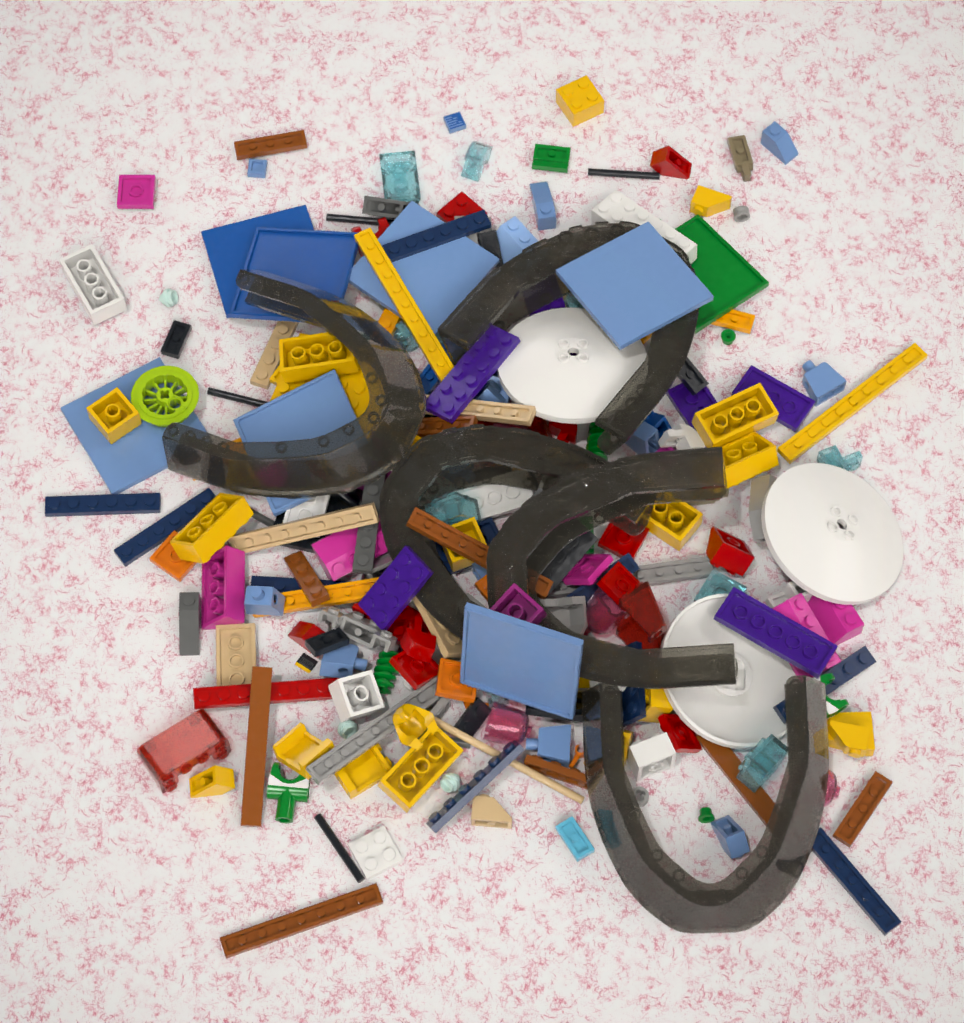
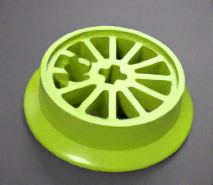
[131,366,199,427]

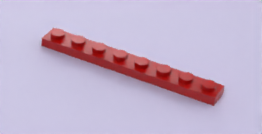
[193,678,340,710]

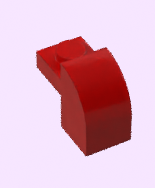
[548,421,577,447]
[400,616,436,663]

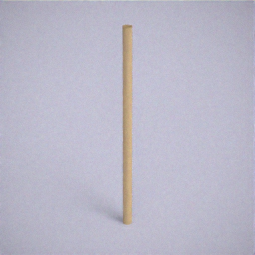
[434,716,585,804]

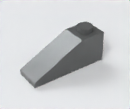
[362,196,420,219]
[179,592,202,656]

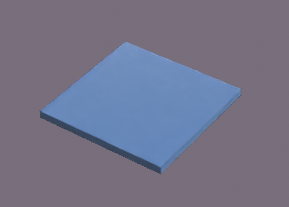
[349,201,500,336]
[556,221,714,350]
[60,357,213,494]
[233,369,378,517]
[460,602,584,720]

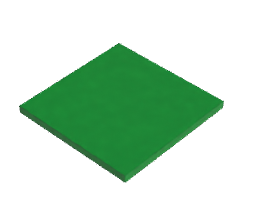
[668,215,769,341]

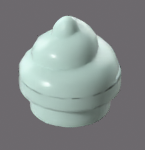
[159,289,178,307]
[337,720,358,739]
[440,772,460,793]

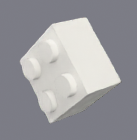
[328,670,385,723]
[627,732,676,782]

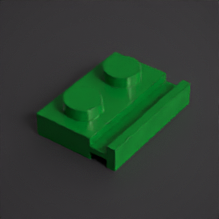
[532,144,571,173]

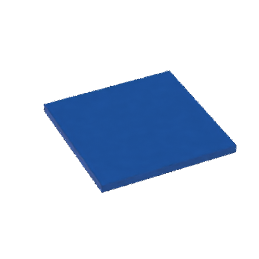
[201,205,314,318]
[230,227,359,324]

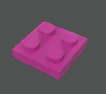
[117,175,156,209]
[563,554,613,586]

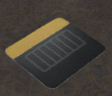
[295,653,318,673]

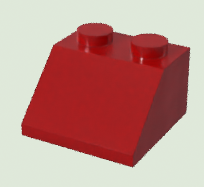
[706,526,755,577]

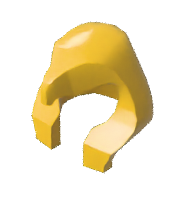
[392,703,440,751]

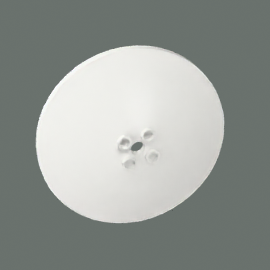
[497,307,648,424]
[761,463,903,605]
[659,594,801,749]

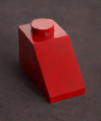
[650,145,692,180]
[288,621,325,658]

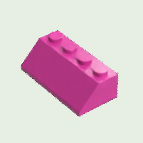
[311,513,400,581]
[201,545,245,630]
[772,593,841,684]
[808,595,864,645]

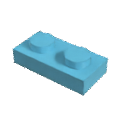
[555,816,595,862]

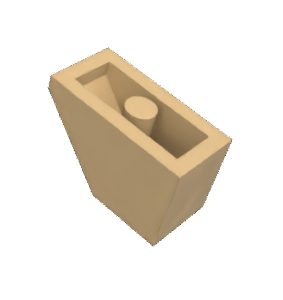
[471,794,512,829]

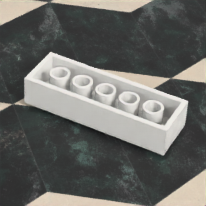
[591,190,697,266]

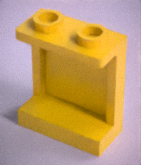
[273,722,335,780]
[334,743,393,799]

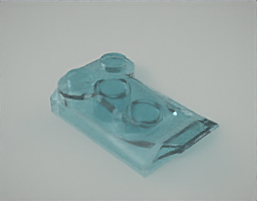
[379,150,421,203]

